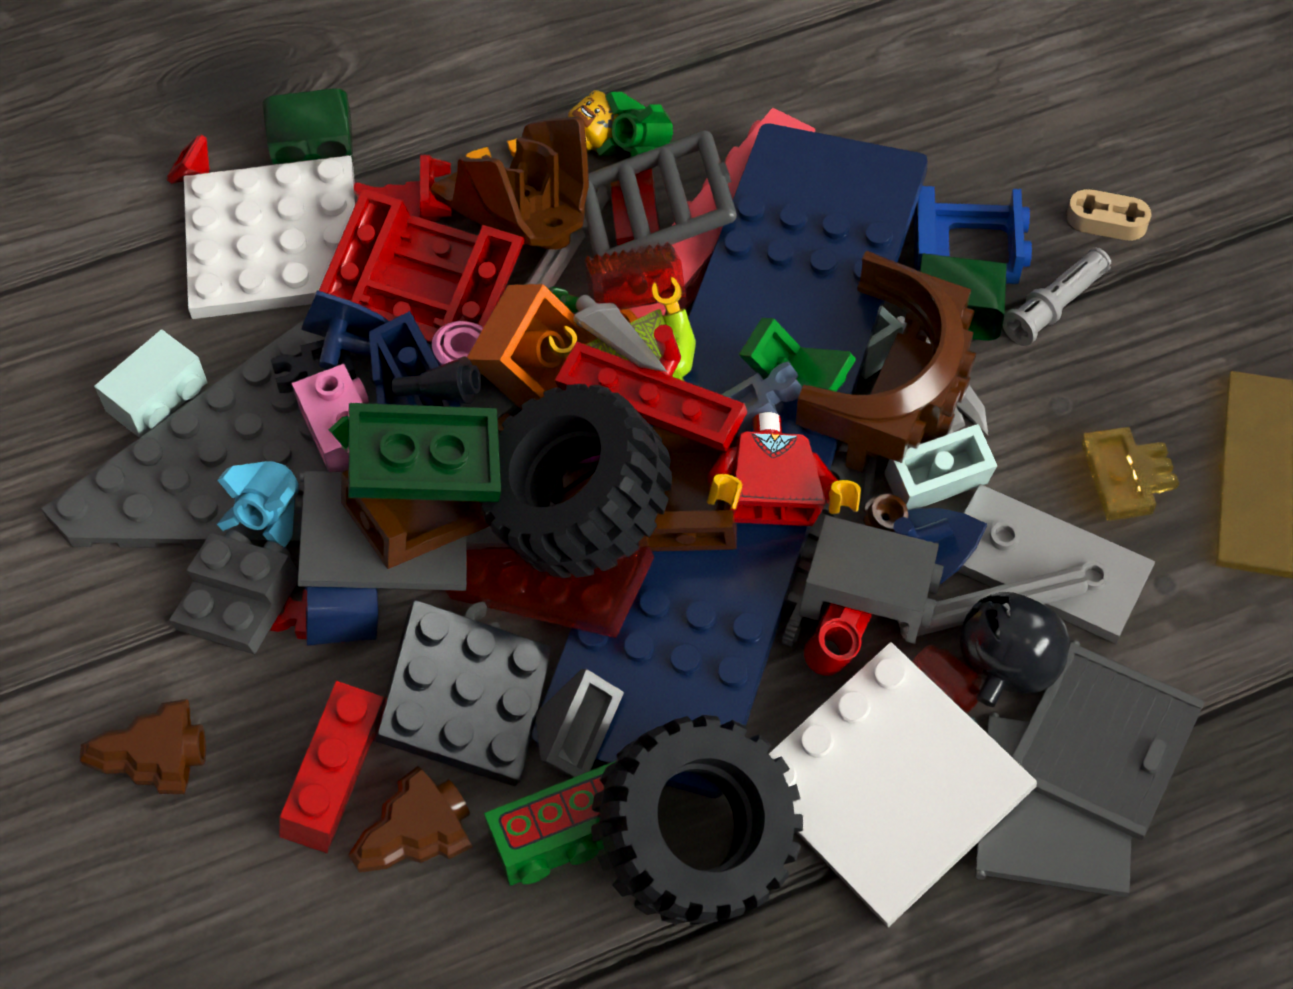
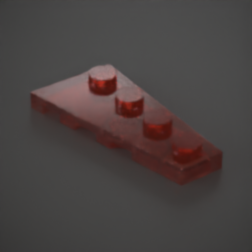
[446,546,655,638]

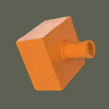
[467,284,598,410]

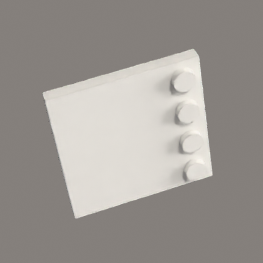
[769,642,1037,928]

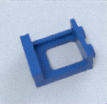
[913,186,1032,284]

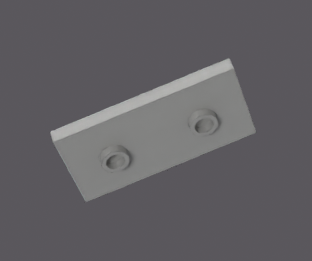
[957,484,1156,644]

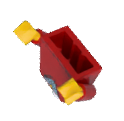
[707,412,861,526]

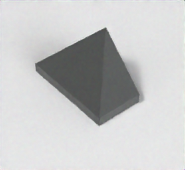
[535,669,624,778]

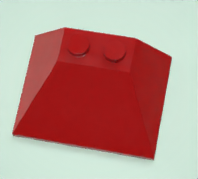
[319,188,525,344]

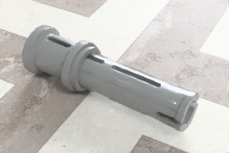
[1003,247,1112,346]

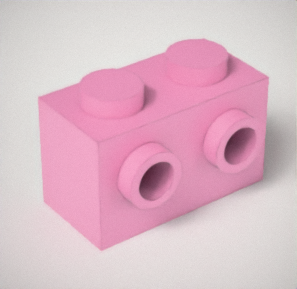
[292,364,369,472]

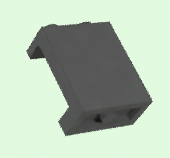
[799,515,944,644]

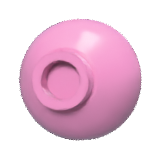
[432,321,483,375]

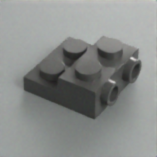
[169,530,299,655]

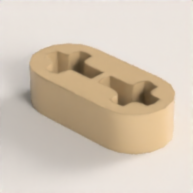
[1067,189,1151,241]

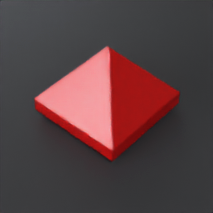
[167,134,210,184]

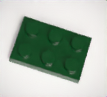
[348,403,501,502]

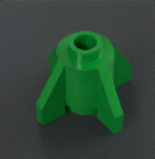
[596,92,673,157]

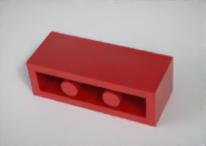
[279,681,384,854]

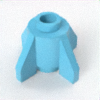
[217,461,299,547]

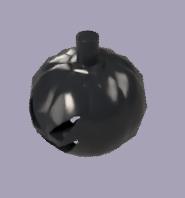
[959,592,1071,707]

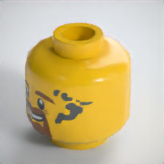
[568,90,622,153]

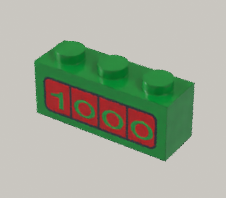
[484,761,616,886]

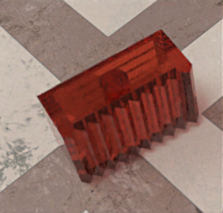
[584,242,686,310]

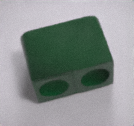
[263,88,353,165]
[919,253,1007,341]

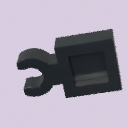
[271,339,356,393]

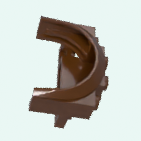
[796,251,977,472]

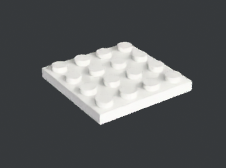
[184,156,356,319]

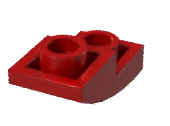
[611,168,660,245]

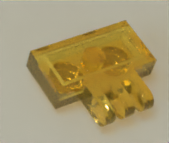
[1081,427,1180,521]

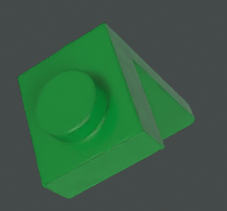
[739,318,856,392]

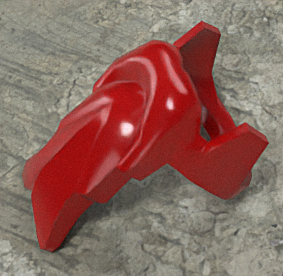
[353,154,451,222]

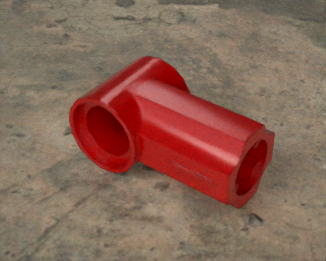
[804,603,872,676]

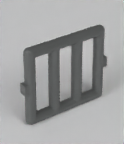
[582,130,737,269]

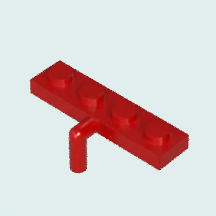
[555,325,747,452]

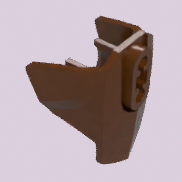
[430,117,589,250]

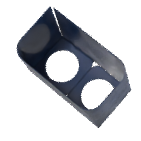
[305,586,378,646]

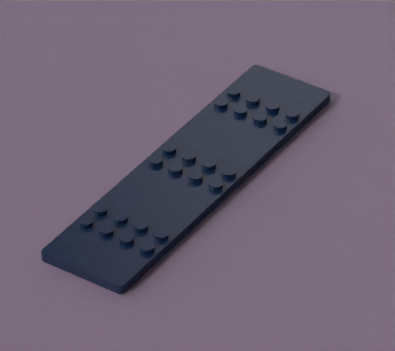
[532,123,928,798]

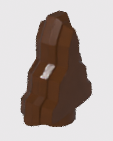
[80,699,206,794]
[348,766,473,873]

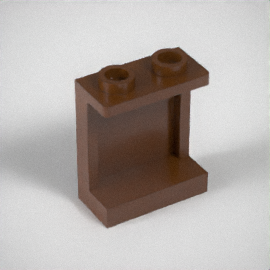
[638,426,737,552]
[341,470,489,569]

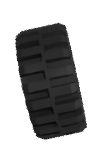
[479,384,672,578]
[591,715,803,925]

